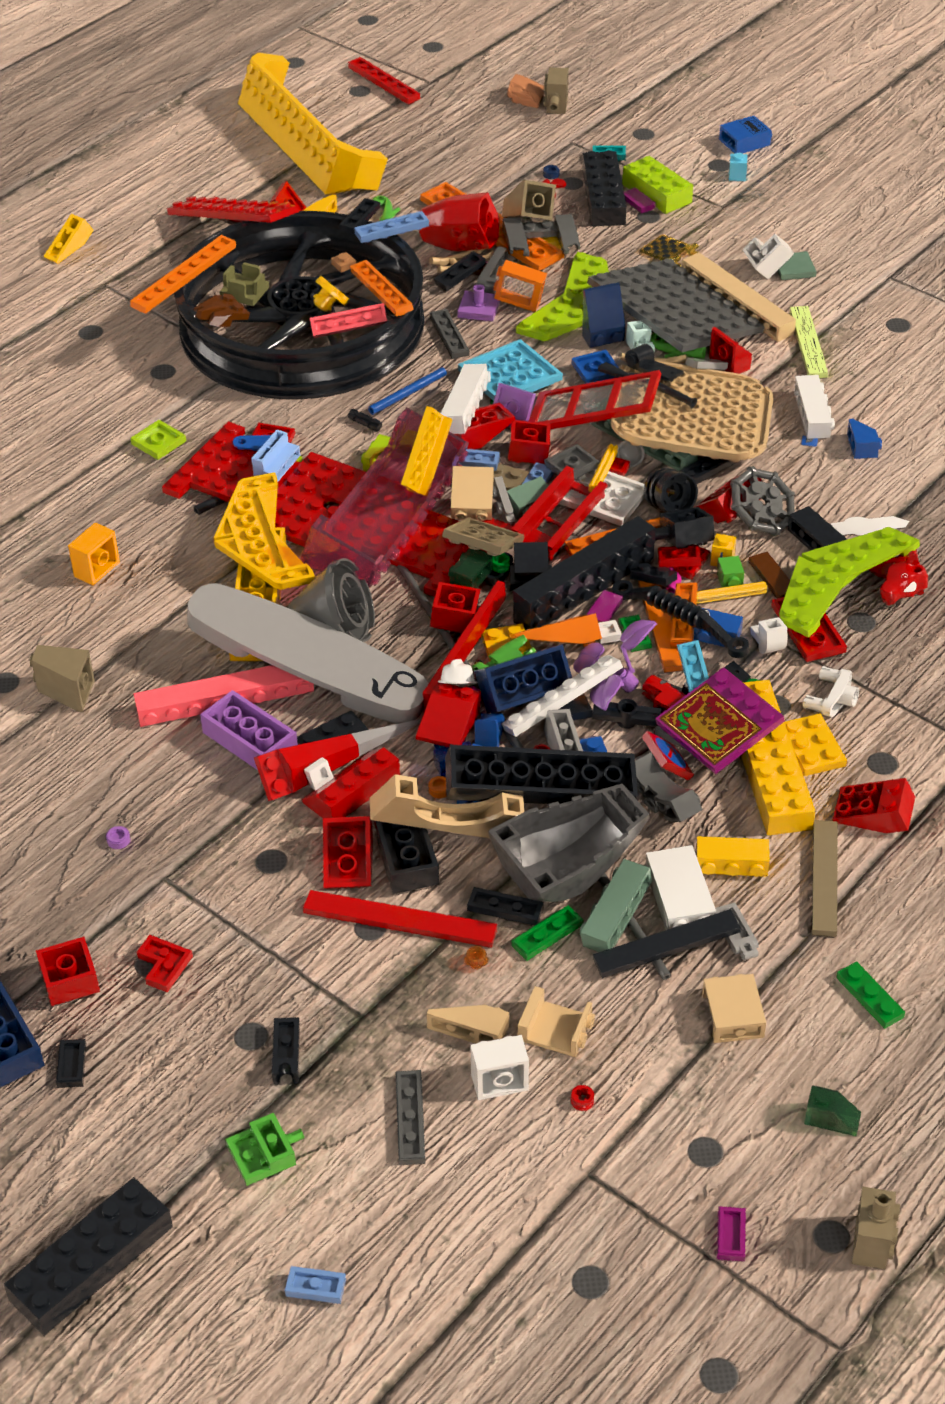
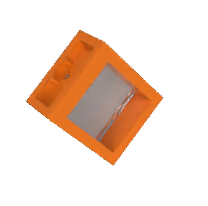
[493,260,547,312]

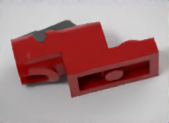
[641,675,686,714]

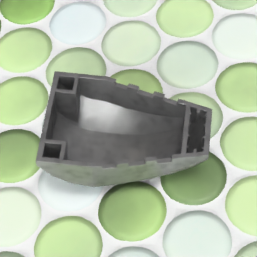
[488,784,649,902]

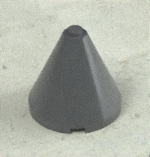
[286,558,375,642]

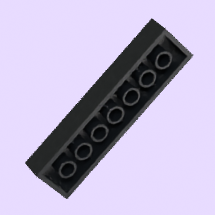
[513,516,656,630]
[445,744,638,804]

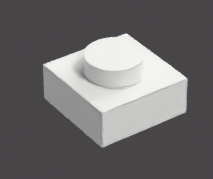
[598,620,622,644]
[304,757,334,790]

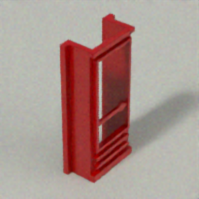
[511,466,608,561]

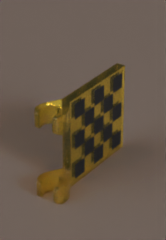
[640,234,699,266]

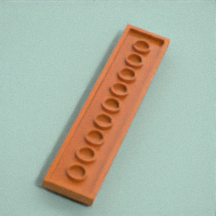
[420,182,564,271]

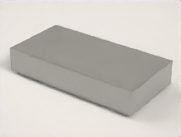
[686,358,728,370]

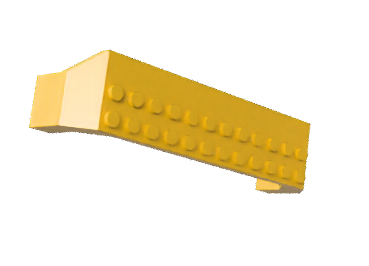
[238,53,388,195]

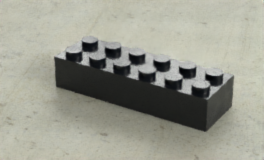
[582,150,627,226]
[4,1177,173,1336]

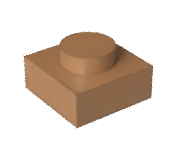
[331,252,356,273]

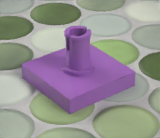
[457,284,500,321]
[493,383,536,427]

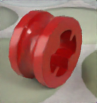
[571,1085,595,1111]

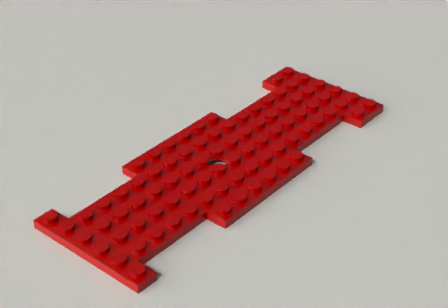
[162,421,514,597]

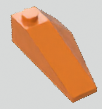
[509,613,602,647]

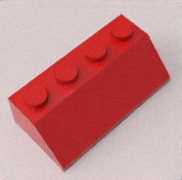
[301,747,400,818]

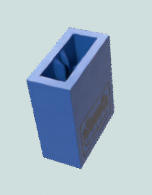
[719,115,772,154]

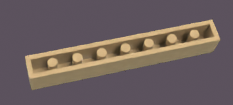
[682,252,796,342]

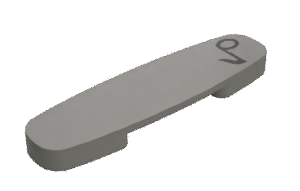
[187,583,428,724]

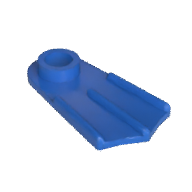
[233,435,271,451]

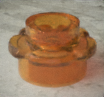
[464,946,489,969]

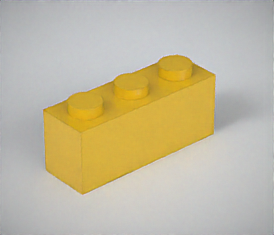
[696,836,770,877]

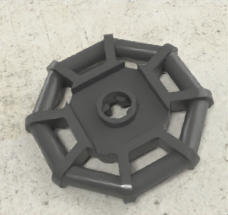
[730,466,796,536]

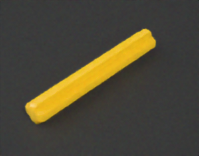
[588,444,618,492]
[697,581,767,604]

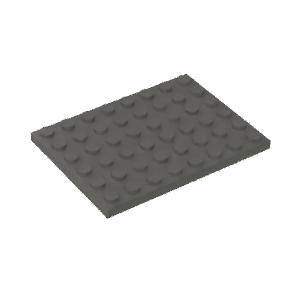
[587,259,764,352]

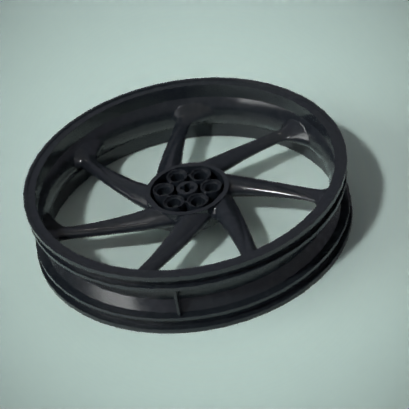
[174,211,425,400]

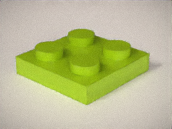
[130,420,186,460]

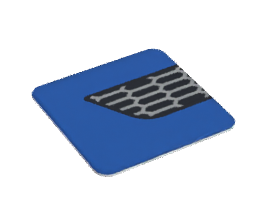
[801,436,818,447]

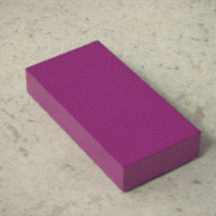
[624,188,655,214]
[586,590,623,623]
[717,1206,746,1262]

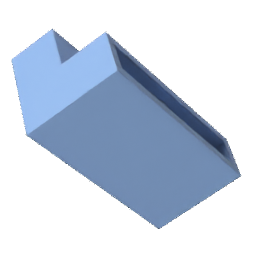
[251,430,300,481]

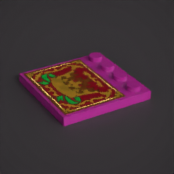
[655,667,785,774]

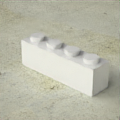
[794,375,835,439]

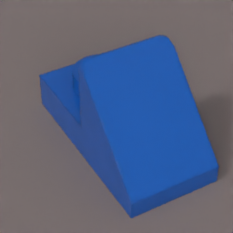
[475,713,505,747]

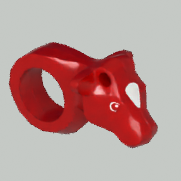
[868,549,928,605]

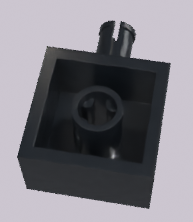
[655,507,715,549]

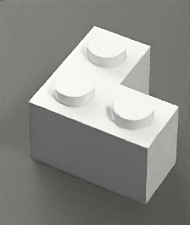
[742,234,794,279]

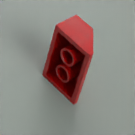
[693,475,763,524]

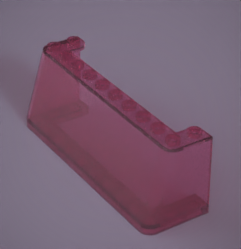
[300,407,469,588]

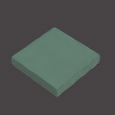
[777,251,817,280]

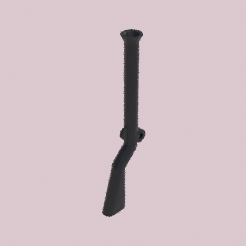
[598,362,697,409]

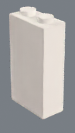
[645,845,716,930]

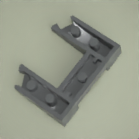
[502,214,580,257]

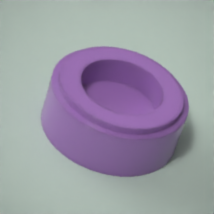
[106,826,130,849]

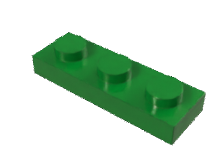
[836,961,905,1029]

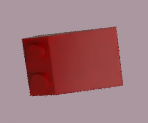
[448,402,515,450]
[416,682,481,747]
[323,816,373,889]

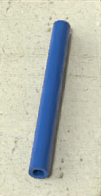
[368,367,447,415]

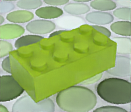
[622,156,693,214]

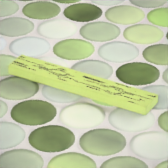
[790,306,828,378]

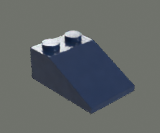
[582,282,625,348]

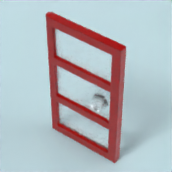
[529,370,661,429]

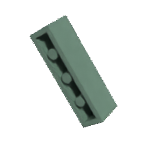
[580,859,652,952]

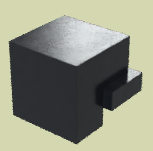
[510,542,552,588]

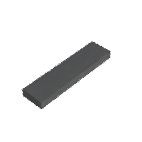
[429,309,470,359]
[395,1070,426,1165]

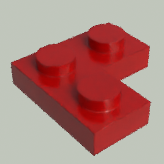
[137,934,193,993]

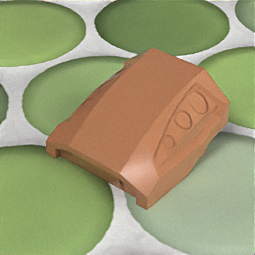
[508,74,545,108]

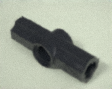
[592,699,662,729]

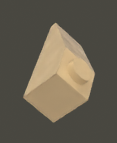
[427,1005,509,1044]

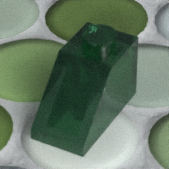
[804,1085,861,1137]

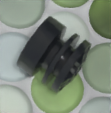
[644,467,698,512]

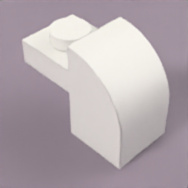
[751,617,787,654]

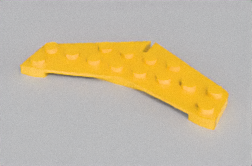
[213,472,315,590]

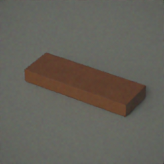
[749,551,790,599]

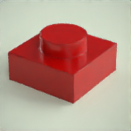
[609,457,630,477]

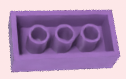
[200,690,298,770]

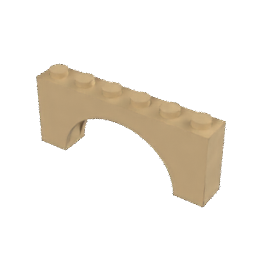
[370,774,524,838]

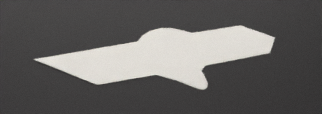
[830,516,909,536]

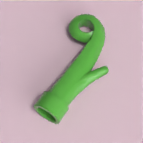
[372,195,400,221]
[650,333,706,359]

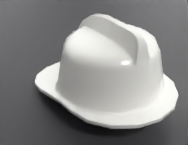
[438,659,478,685]

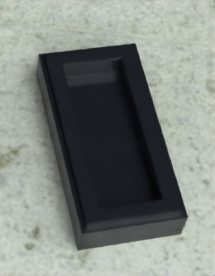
[56,1039,87,1088]

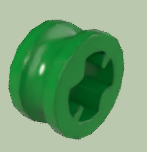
[491,553,510,573]

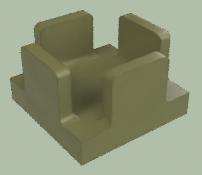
[219,262,269,306]

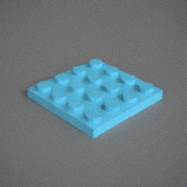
[458,339,563,401]

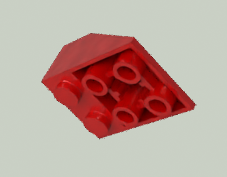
[832,778,916,834]

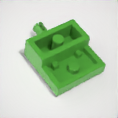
[226,1113,305,1186]

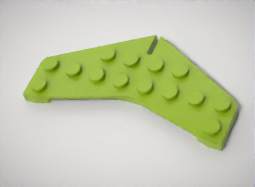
[516,252,609,341]
[779,527,920,637]

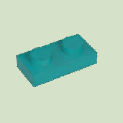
[592,145,626,162]

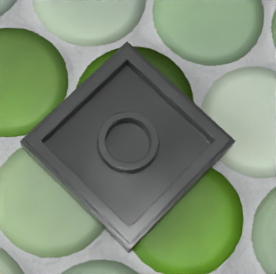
[544,444,600,479]

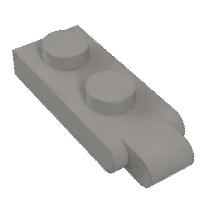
[493,476,515,525]
[715,902,759,961]

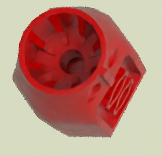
[419,192,500,252]

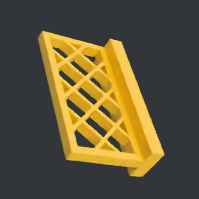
[401,406,453,496]

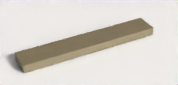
[812,820,838,937]

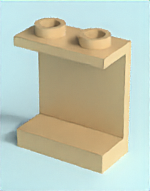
[451,466,494,521]
[702,974,766,1043]
[518,986,595,1057]

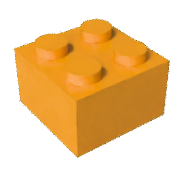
[68,522,120,586]

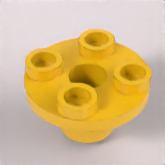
[313,275,349,311]

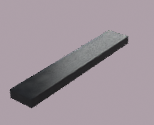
[593,909,741,978]

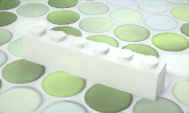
[441,364,491,434]

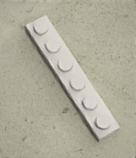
[502,655,623,737]

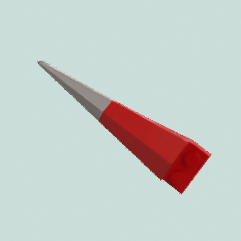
[253,719,421,801]

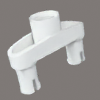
[803,666,859,717]

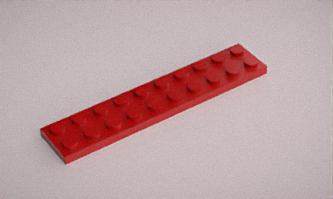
[166,196,299,223]

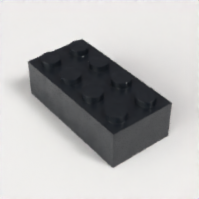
[372,820,439,894]

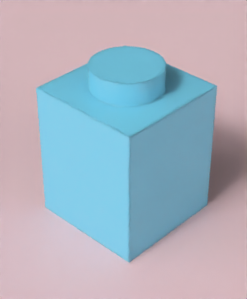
[729,153,747,181]

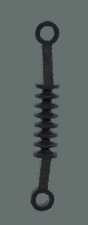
[612,580,750,658]

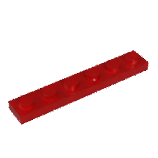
[348,57,420,104]

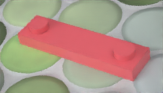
[310,303,387,338]

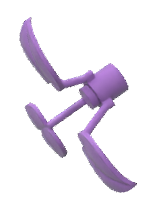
[573,620,657,711]

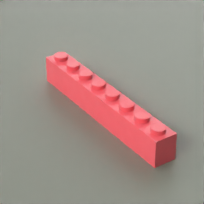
[133,665,314,727]

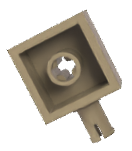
[543,67,569,114]
[852,1187,900,1270]

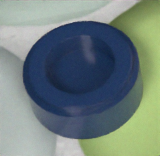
[543,165,560,179]

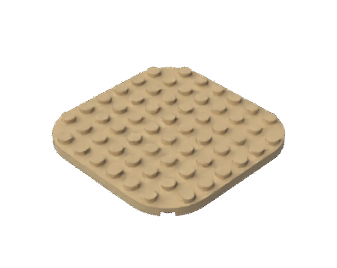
[610,361,773,462]

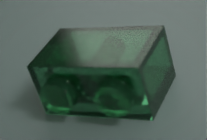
[448,548,493,588]

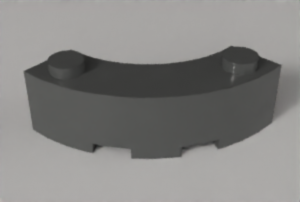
[635,752,703,822]

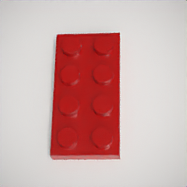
[771,597,847,662]

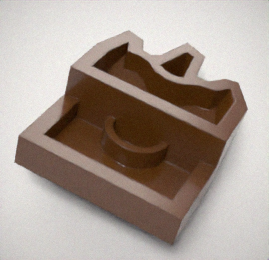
[194,294,250,327]

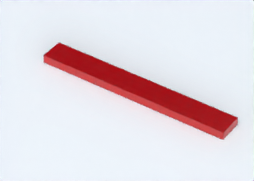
[422,581,506,709]
[303,890,497,948]

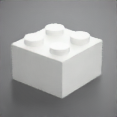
[471,1035,529,1100]

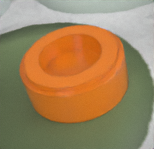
[428,776,447,798]

